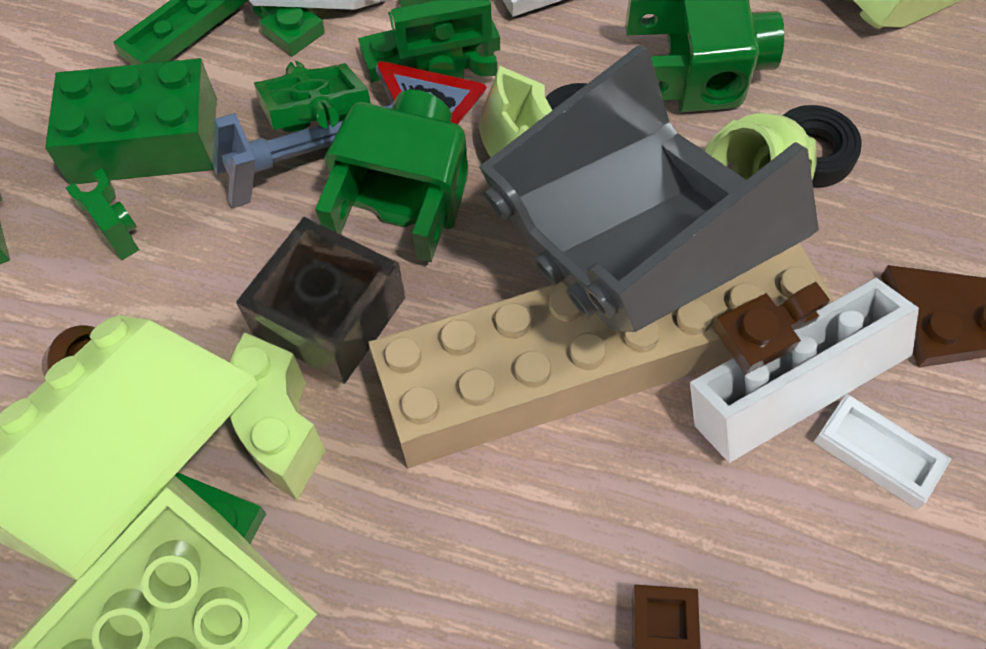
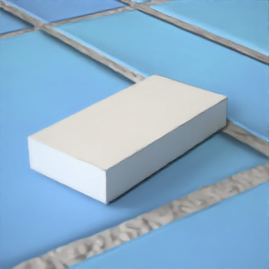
[813,394,952,510]

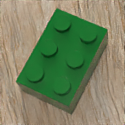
[45,58,217,185]

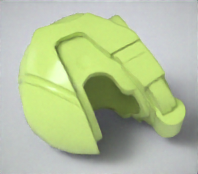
[705,113,817,180]

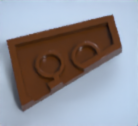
[881,265,986,368]

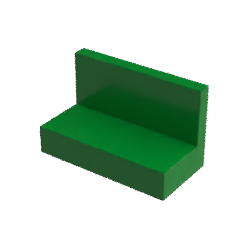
[388,0,492,59]

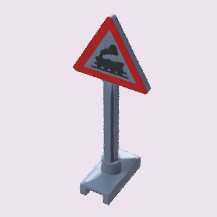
[213,61,487,208]

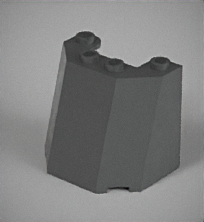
[479,45,819,332]

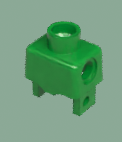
[625,0,785,113]
[315,89,468,263]

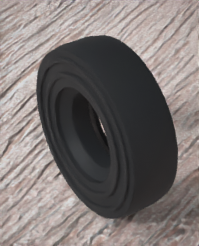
[782,105,862,187]

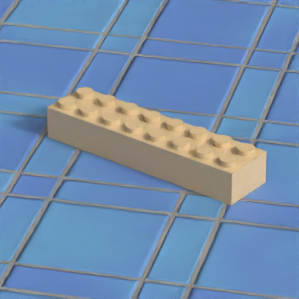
[368,243,835,468]

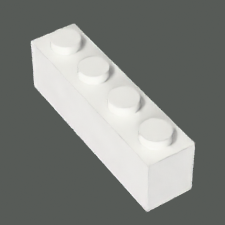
[690,278,919,463]

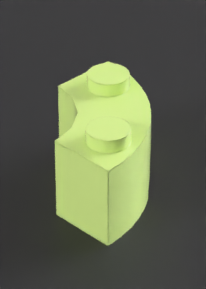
[479,66,552,157]
[230,332,326,500]

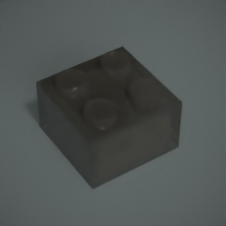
[236,217,406,384]

